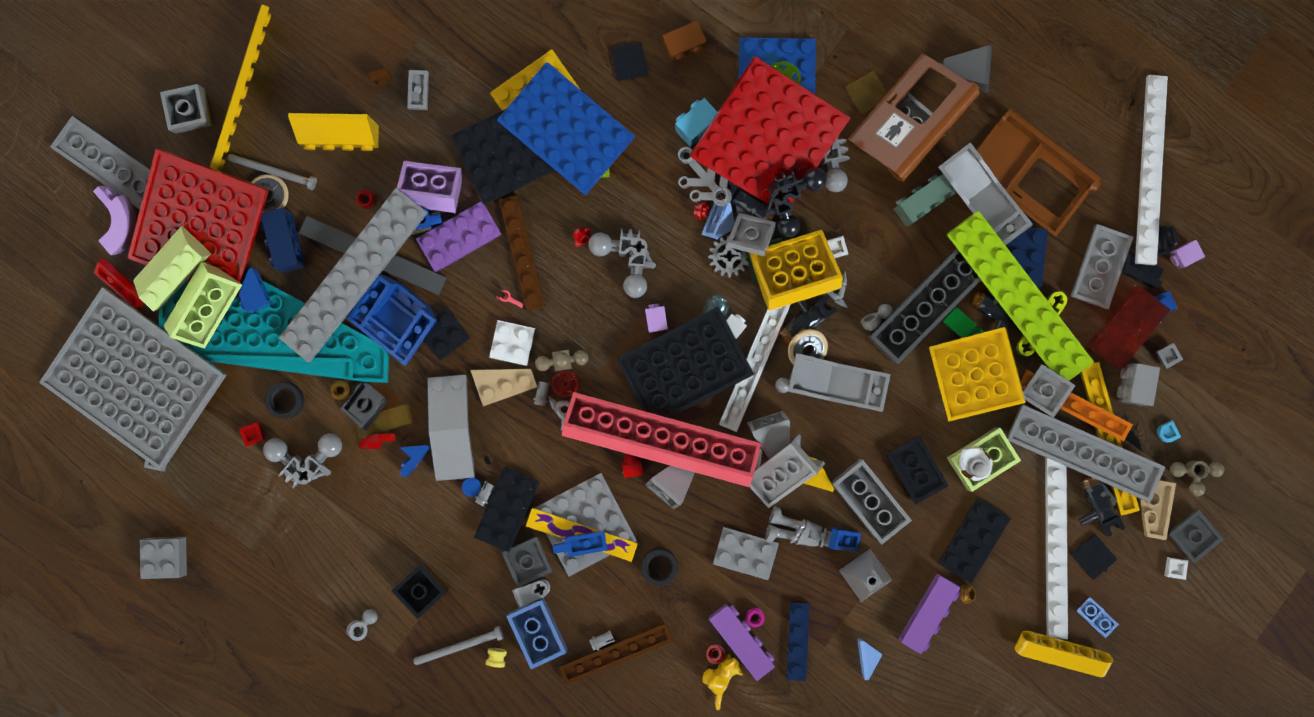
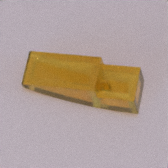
[354,404,413,439]

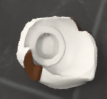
[959,446,993,481]

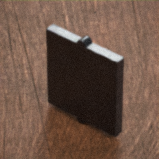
[611,42,648,82]
[1071,534,1117,580]

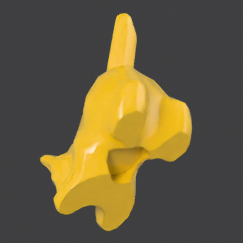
[702,653,743,710]

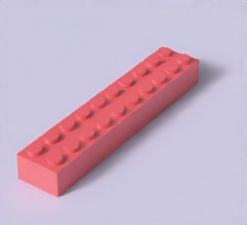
[562,392,761,487]

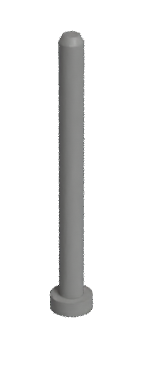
[227,154,317,190]
[413,626,504,665]

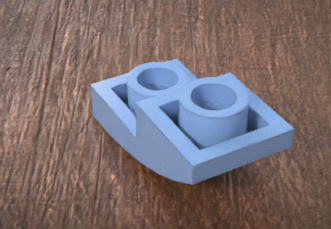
[1077,597,1119,638]

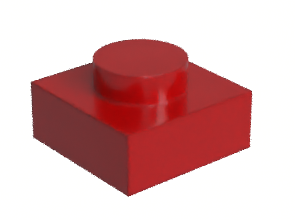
[239,422,266,447]

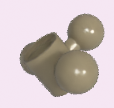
[535,350,589,371]
[1170,460,1225,496]

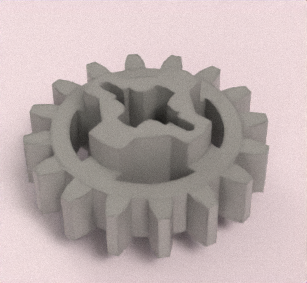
[708,236,750,278]

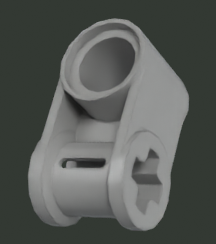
[512,578,551,608]

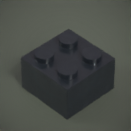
[392,562,449,619]

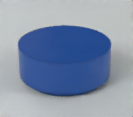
[462,478,482,497]

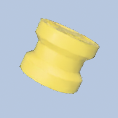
[486,648,507,668]

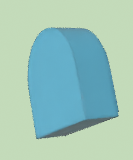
[1157,420,1181,442]

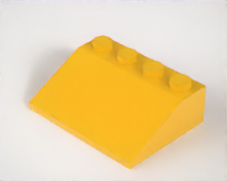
[288,113,379,151]
[749,229,843,311]

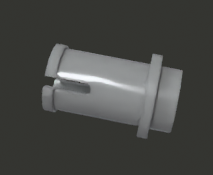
[533,381,550,406]
[475,481,496,507]
[589,630,615,651]

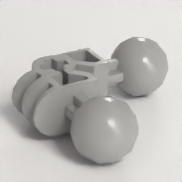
[822,137,850,192]
[588,228,656,298]
[263,433,342,489]

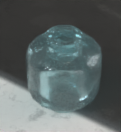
[702,294,730,318]

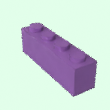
[898,574,960,654]
[709,603,775,681]

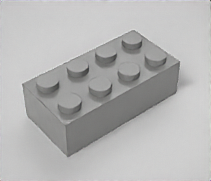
[831,459,912,545]

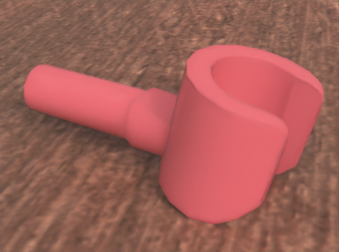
[496,290,524,308]

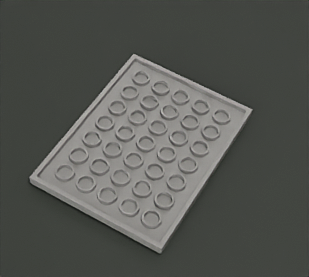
[39,287,227,470]

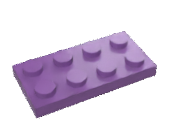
[416,201,502,272]

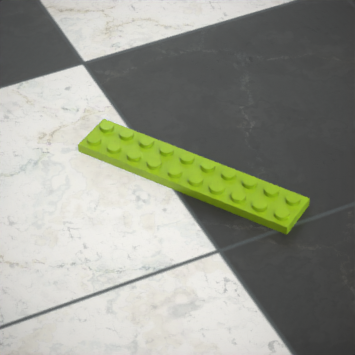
[946,210,1094,381]

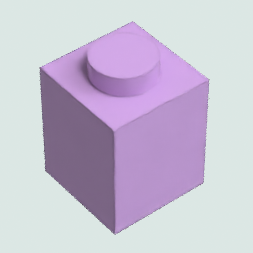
[1169,240,1205,269]
[645,304,668,333]

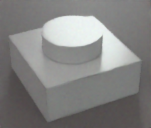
[1155,343,1183,369]

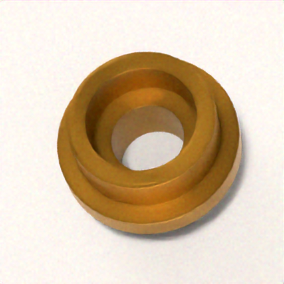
[330,381,350,400]
[959,584,976,604]

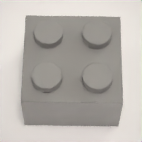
[160,84,213,134]
[1117,363,1160,406]
[140,537,187,579]

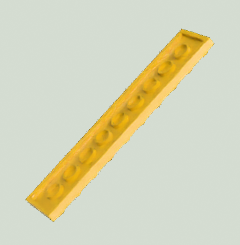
[210,5,271,171]

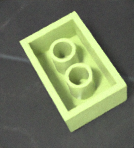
[947,427,1021,492]

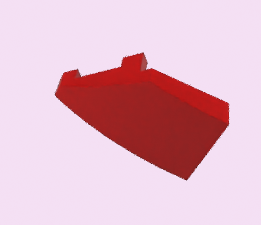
[359,434,395,449]

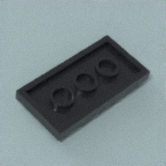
[473,466,540,553]
[938,498,1011,584]

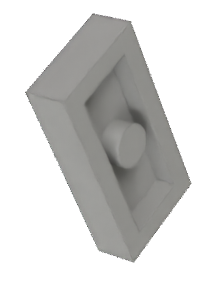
[407,70,429,110]

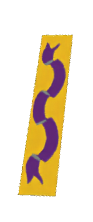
[526,508,638,562]

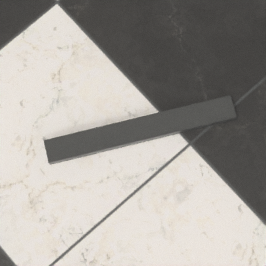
[299,216,447,295]

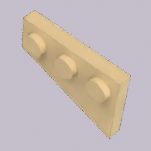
[470,369,538,406]
[1139,481,1176,540]

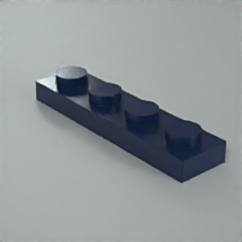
[786,602,810,681]

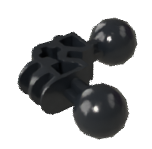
[764,167,827,238]

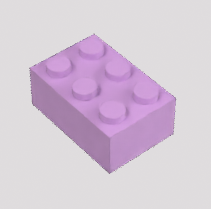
[397,161,462,213]

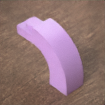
[93,185,136,255]

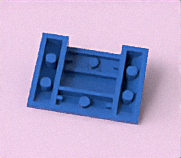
[347,274,437,366]

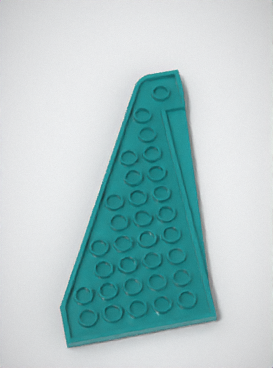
[159,271,389,383]

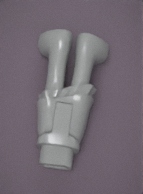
[765,506,832,547]

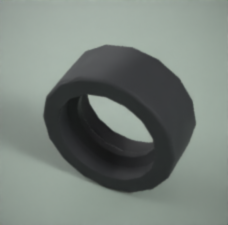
[265,382,304,419]
[641,548,678,586]

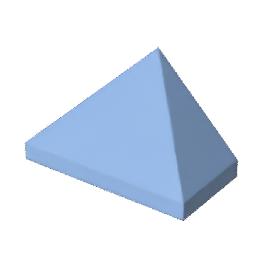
[701,203,735,239]
[857,638,883,680]

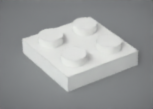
[489,320,535,366]

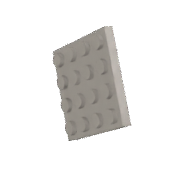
[534,473,637,577]

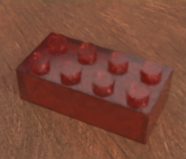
[1086,285,1171,371]

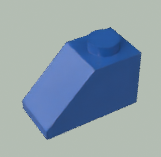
[239,268,273,313]

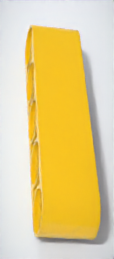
[1015,631,1113,677]

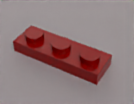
[94,258,143,310]

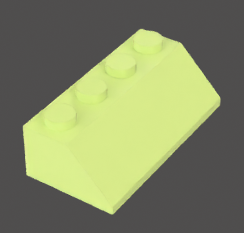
[133,226,211,311]
[164,262,242,349]

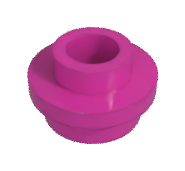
[745,608,765,628]

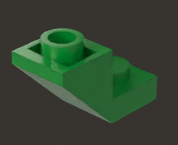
[942,307,984,338]

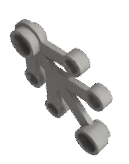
[678,147,732,206]

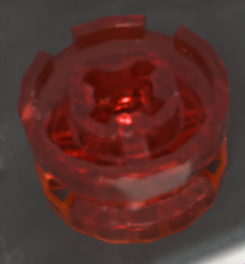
[551,370,579,397]

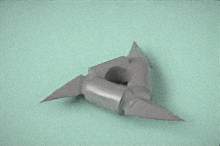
[826,271,848,308]
[548,395,571,431]

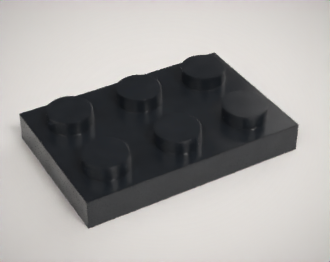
[886,436,949,505]

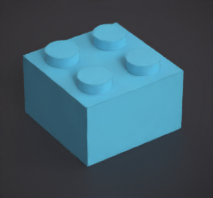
[675,98,717,147]

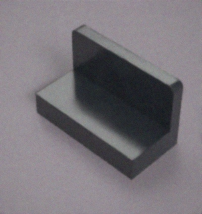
[1121,253,1164,290]

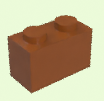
[662,20,707,61]

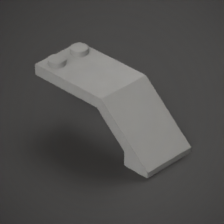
[938,143,1033,245]
[788,353,891,412]
[428,375,475,481]

